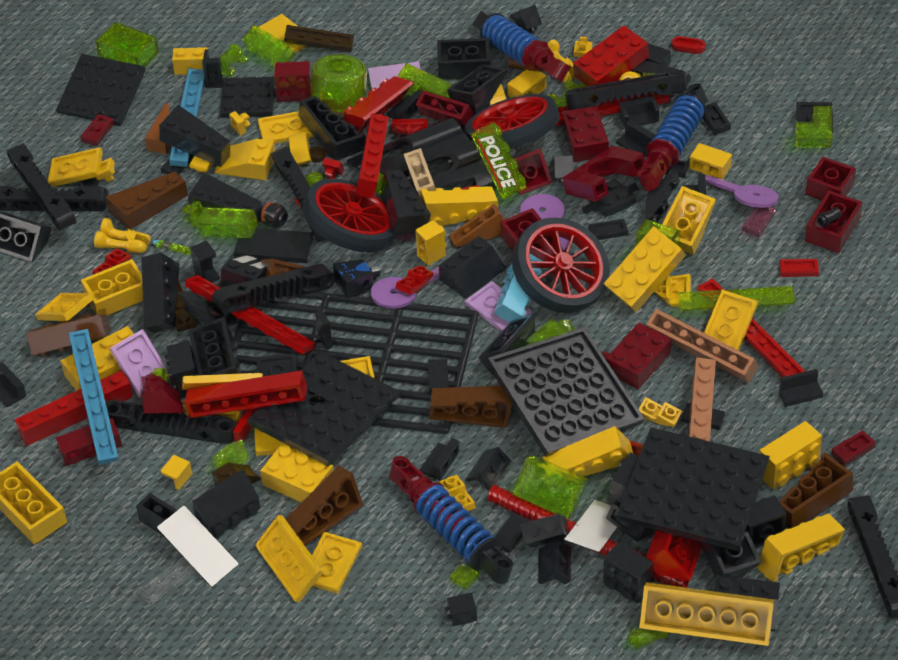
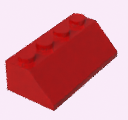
[342,76,414,132]
[646,531,702,581]

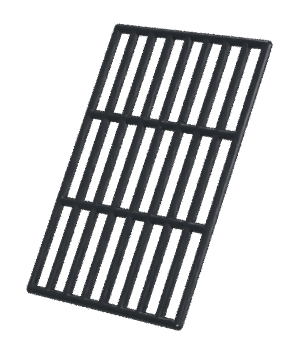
[233,292,479,434]

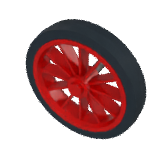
[465,94,559,151]
[303,179,395,253]
[512,218,610,313]

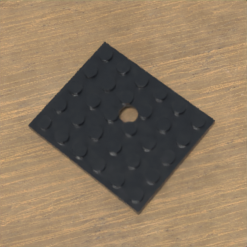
[248,352,400,466]

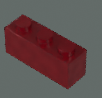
[416,90,474,129]
[56,418,122,466]

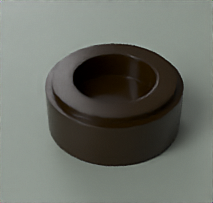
[309,147,326,163]

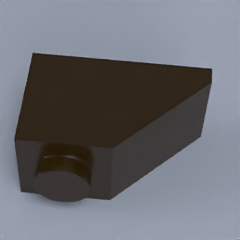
[212,462,260,486]

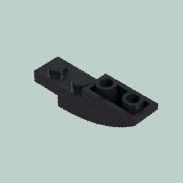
[645,168,680,230]

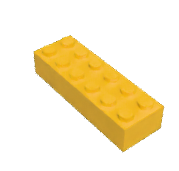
[639,582,774,646]

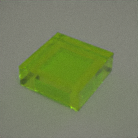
[450,563,479,590]

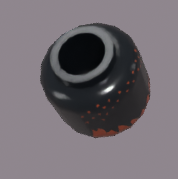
[260,202,288,228]

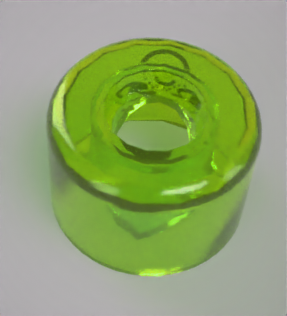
[311,54,367,112]

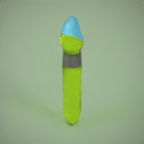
[153,240,191,255]

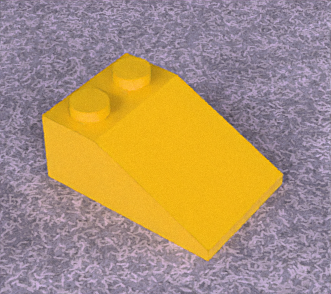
[215,139,275,180]
[659,186,716,255]

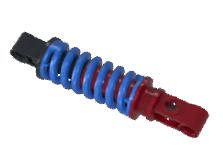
[472,11,571,82]
[637,83,708,191]
[389,456,513,584]

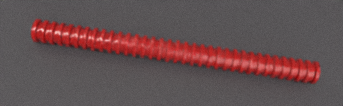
[487,484,689,588]

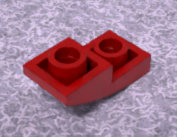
[92,248,131,275]
[395,266,434,295]

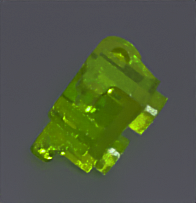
[219,44,248,77]
[212,439,250,469]

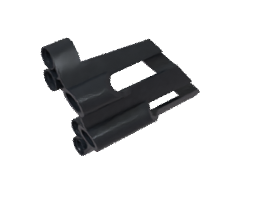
[347,118,498,194]

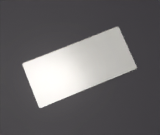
[565,500,617,552]
[157,506,238,586]

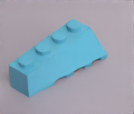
[494,254,543,322]

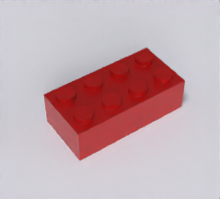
[573,25,649,86]

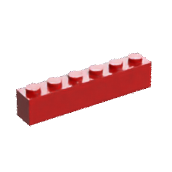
[355,113,389,199]
[15,371,133,447]
[185,371,307,418]

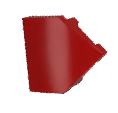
[392,119,428,134]

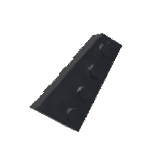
[298,96,366,160]
[159,105,230,167]
[381,170,431,235]
[188,172,262,228]
[141,252,180,333]

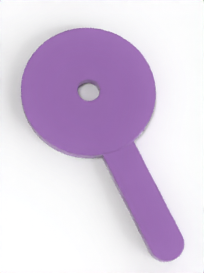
[705,175,779,207]
[520,194,568,252]
[371,268,439,309]

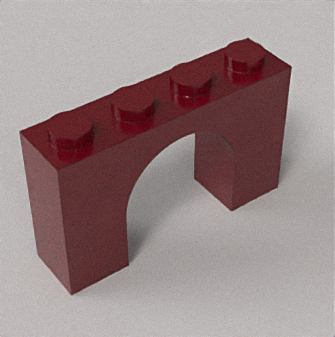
[562,146,645,202]

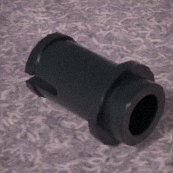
[817,207,842,227]

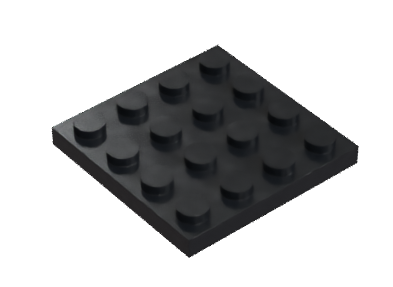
[56,54,146,126]

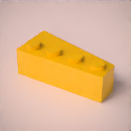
[421,186,498,226]
[542,426,633,484]
[757,513,845,582]

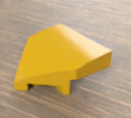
[654,274,691,307]

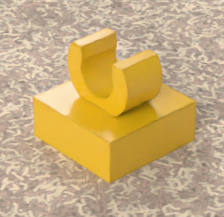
[574,37,593,57]
[229,111,251,136]
[96,158,115,182]

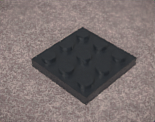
[220,77,275,118]

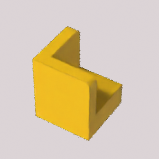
[161,455,192,490]

